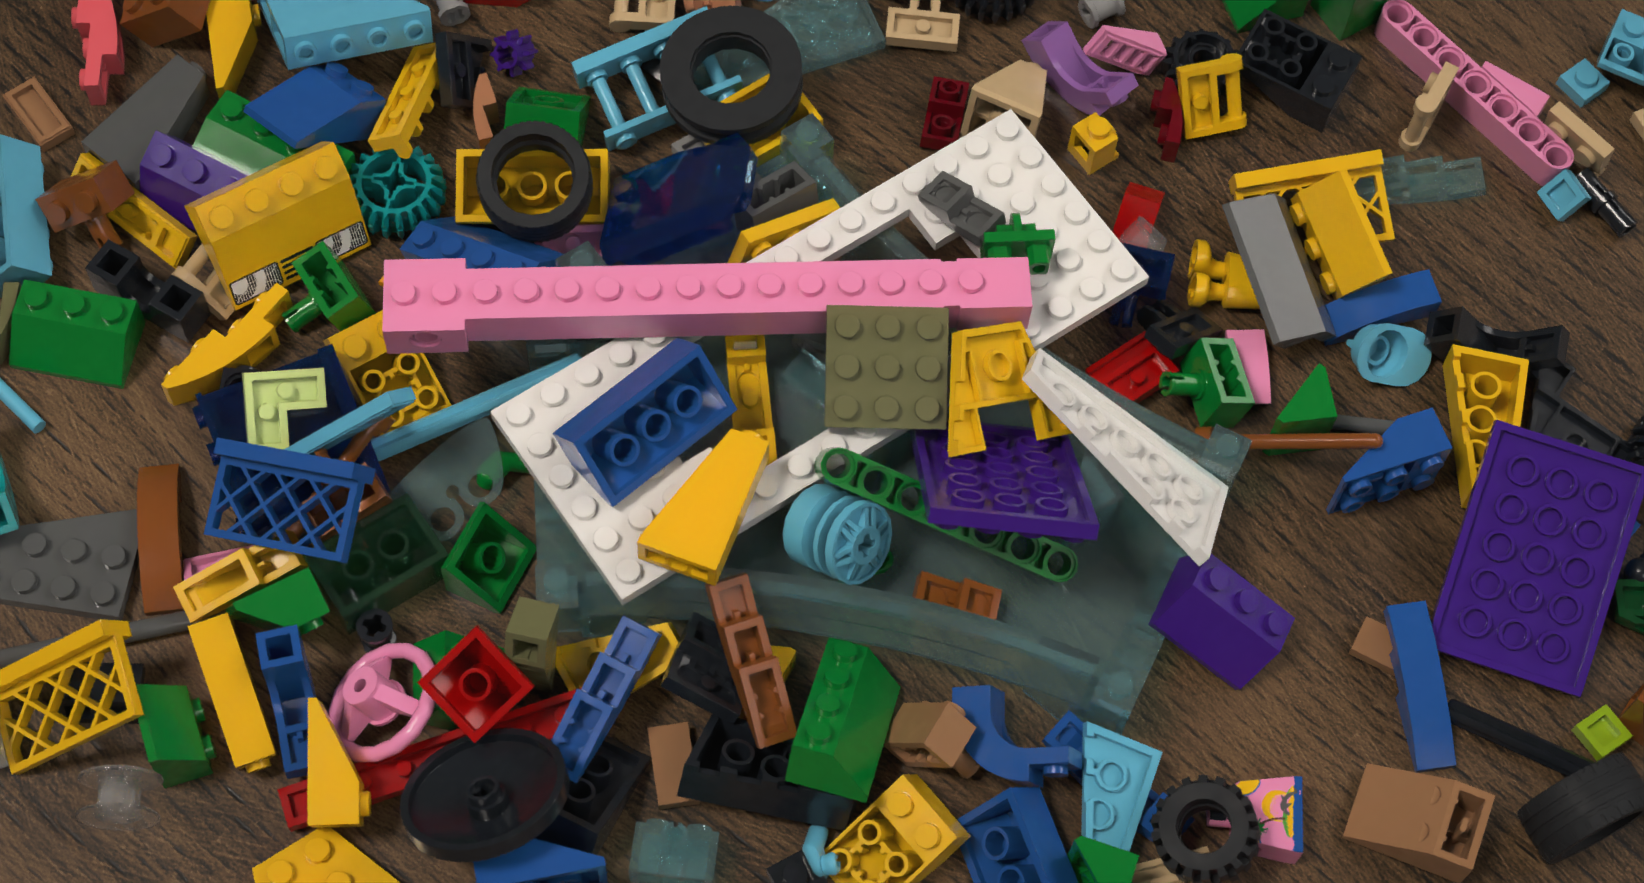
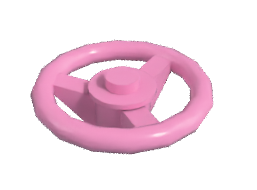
[328,643,436,762]

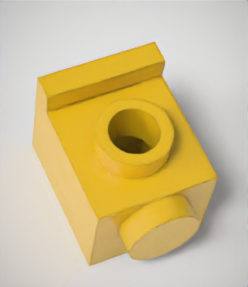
[1067,112,1119,175]

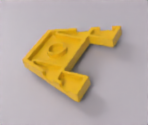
[948,321,1073,458]
[252,828,400,883]

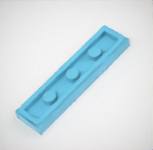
[284,386,416,455]

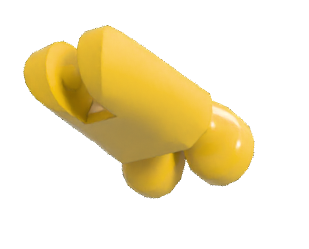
[1187,239,1260,309]

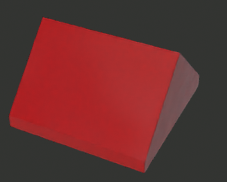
[417,625,535,743]

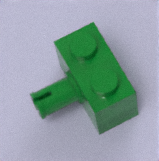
[281,241,376,333]
[1159,337,1255,428]

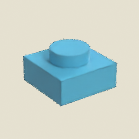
[1556,58,1610,108]
[1537,169,1592,222]

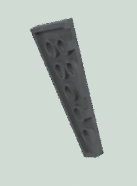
[0,509,139,621]

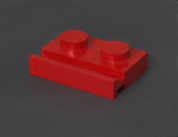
[1084,331,1180,411]

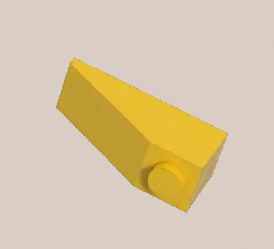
[206,0,262,99]
[307,698,371,828]

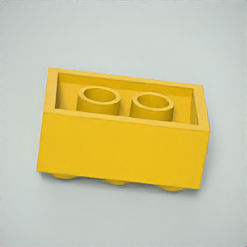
[1289,168,1392,300]

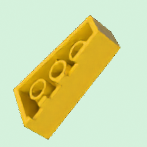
[1442,344,1529,508]

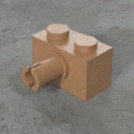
[884,701,980,778]

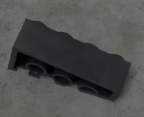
[677,714,858,831]

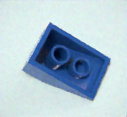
[243,62,386,149]
[473,839,608,883]

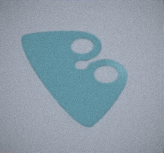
[375,418,503,542]

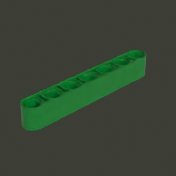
[814,447,1078,582]

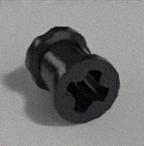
[356,608,397,653]

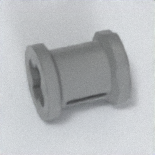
[434,0,471,26]
[1078,0,1125,29]

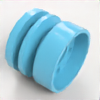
[783,484,892,585]

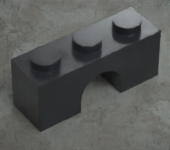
[85,239,211,343]

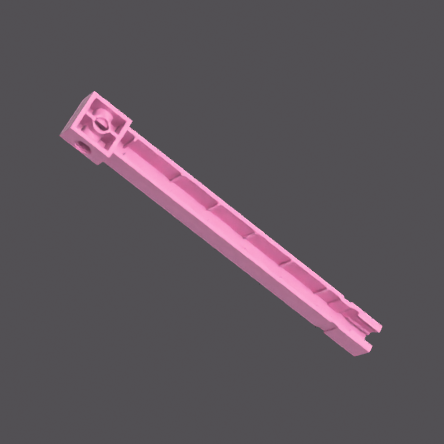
[382,257,1033,354]

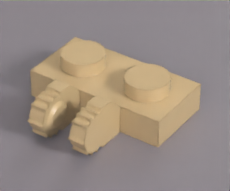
[885,0,960,52]

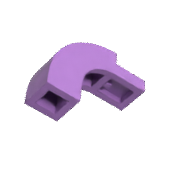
[1021,21,1139,115]

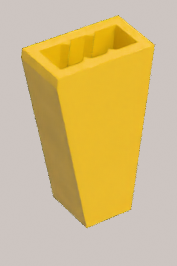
[637,428,770,586]
[187,612,278,774]

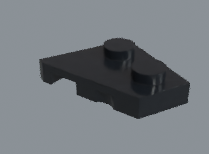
[435,31,492,111]

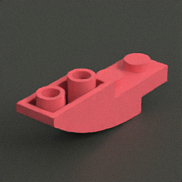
[71,0,125,106]

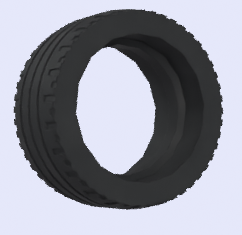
[476,121,593,243]
[1517,752,1644,865]

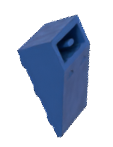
[1326,407,1453,514]

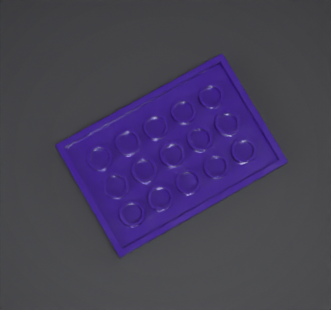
[909,419,1100,543]
[1431,420,1644,697]

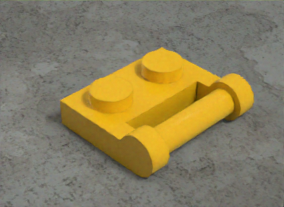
[1176,53,1247,140]

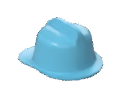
[1346,323,1432,387]

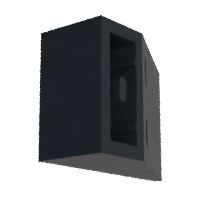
[1237,9,1362,133]

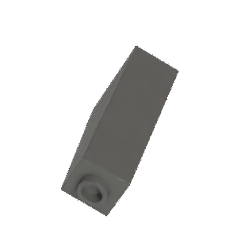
[81,54,210,191]

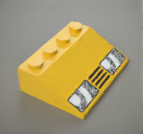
[184,141,372,310]

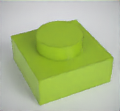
[1571,704,1633,761]

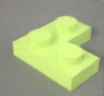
[242,368,327,450]

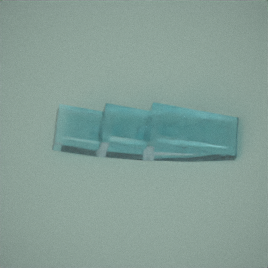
[1354,155,1487,205]

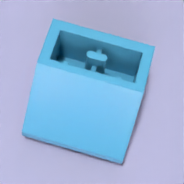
[1596,9,1644,86]

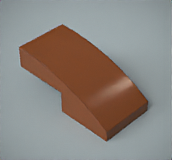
[909,571,1002,629]

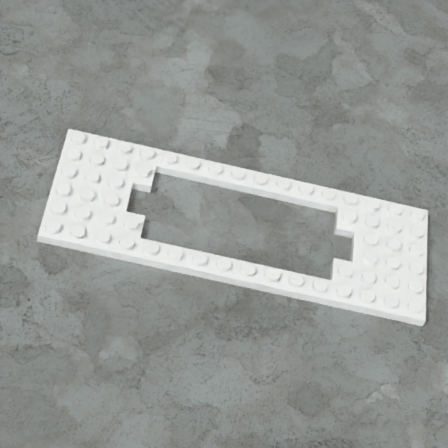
[490,109,1149,606]

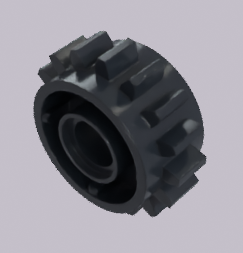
[1161,29,1240,98]

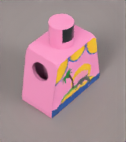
[1206,776,1303,864]

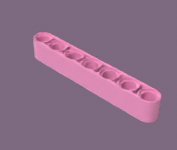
[1374,0,1574,186]

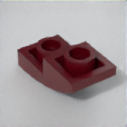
[920,76,970,150]
[1149,77,1183,163]

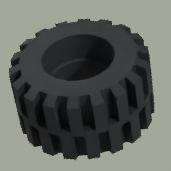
[1151,775,1261,883]

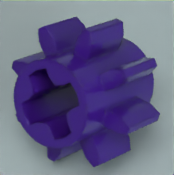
[490,29,539,77]

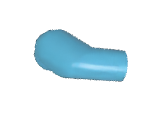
[802,824,841,878]

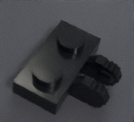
[1137,299,1223,360]

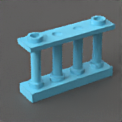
[571,6,743,151]

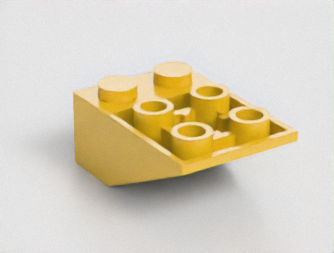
[323,310,451,436]
[824,774,971,883]

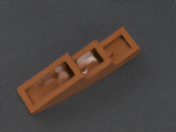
[705,572,797,749]

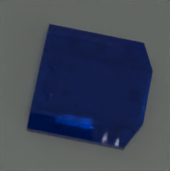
[599,133,758,266]

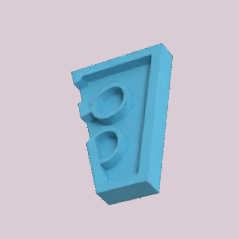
[1081,721,1163,852]

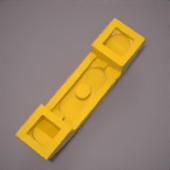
[724,335,777,466]

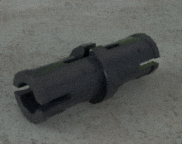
[1576,168,1638,238]

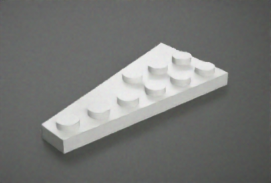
[1022,348,1229,567]

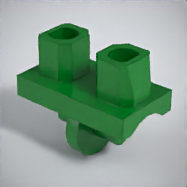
[980,213,1056,275]

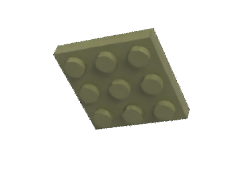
[824,305,949,430]

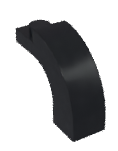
[1424,306,1570,380]

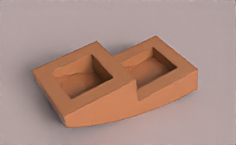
[473,72,500,149]

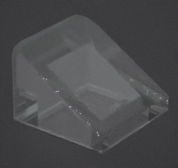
[1119,216,1167,255]

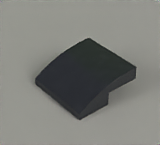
[660,611,742,725]

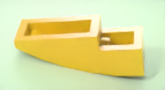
[173,530,312,623]

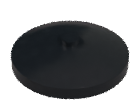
[400,728,570,862]

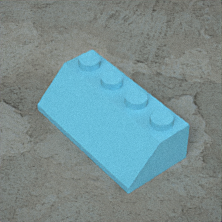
[0,134,53,298]

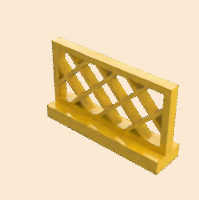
[1228,149,1395,255]
[0,619,144,775]

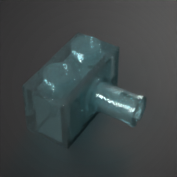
[629,818,720,883]

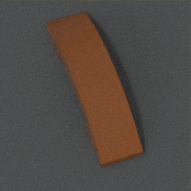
[137,463,184,616]

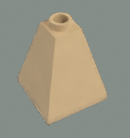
[959,59,1047,139]

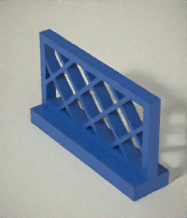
[204,437,376,563]

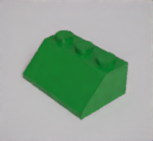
[9,279,146,389]

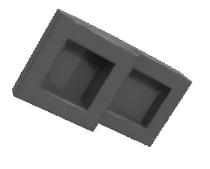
[918,171,1006,248]

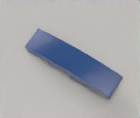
[1383,601,1456,773]
[551,615,662,783]

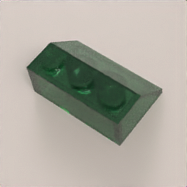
[302,493,449,635]

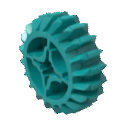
[349,146,447,240]

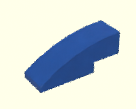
[1324,269,1442,346]

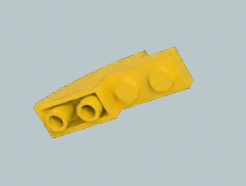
[161,282,293,406]

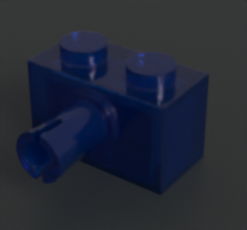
[1108,242,1175,328]

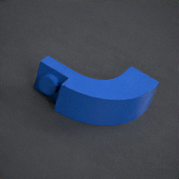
[255,624,316,779]
[952,685,1082,788]

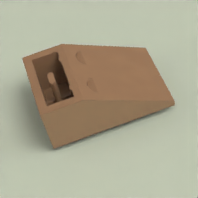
[1342,763,1495,883]

